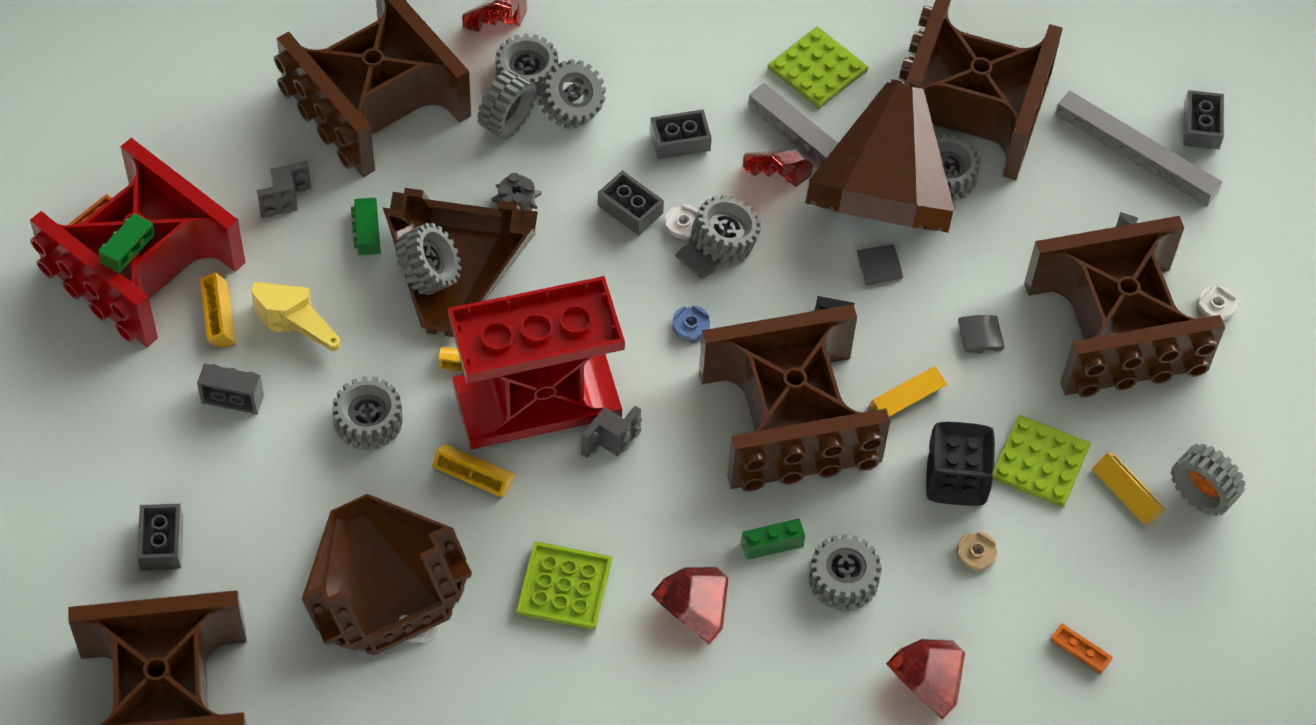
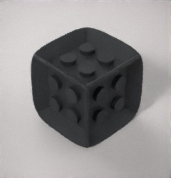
[926,421,995,506]

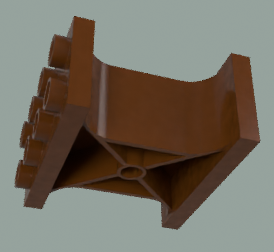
[274,0,471,177]
[899,0,1063,180]
[1024,216,1225,397]
[699,304,890,492]
[68,590,247,725]

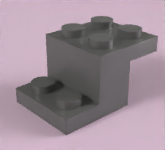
[257,161,311,218]
[581,406,642,458]

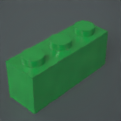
[351,197,381,255]
[99,213,154,273]
[741,518,805,560]

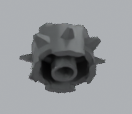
[491,173,542,211]

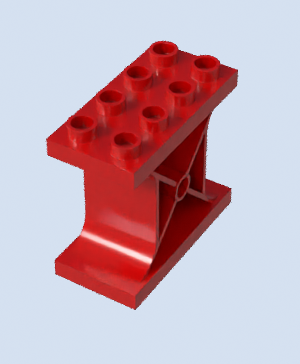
[30,137,246,348]
[448,276,625,450]

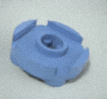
[672,305,710,343]

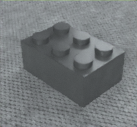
[1183,90,1224,150]
[650,109,712,159]
[597,170,664,235]
[197,363,264,415]
[137,504,183,570]

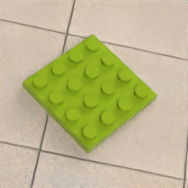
[768,26,868,109]
[992,414,1091,508]
[516,541,613,631]

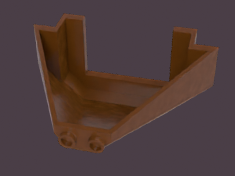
[805,79,955,233]
[382,188,538,337]
[302,494,472,655]

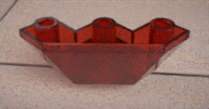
[462,0,527,32]
[743,150,813,187]
[651,567,728,645]
[886,639,965,719]

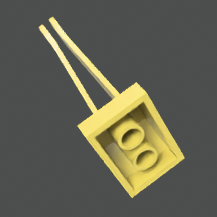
[251,282,341,351]

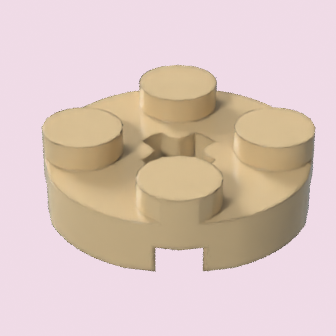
[957,532,998,572]

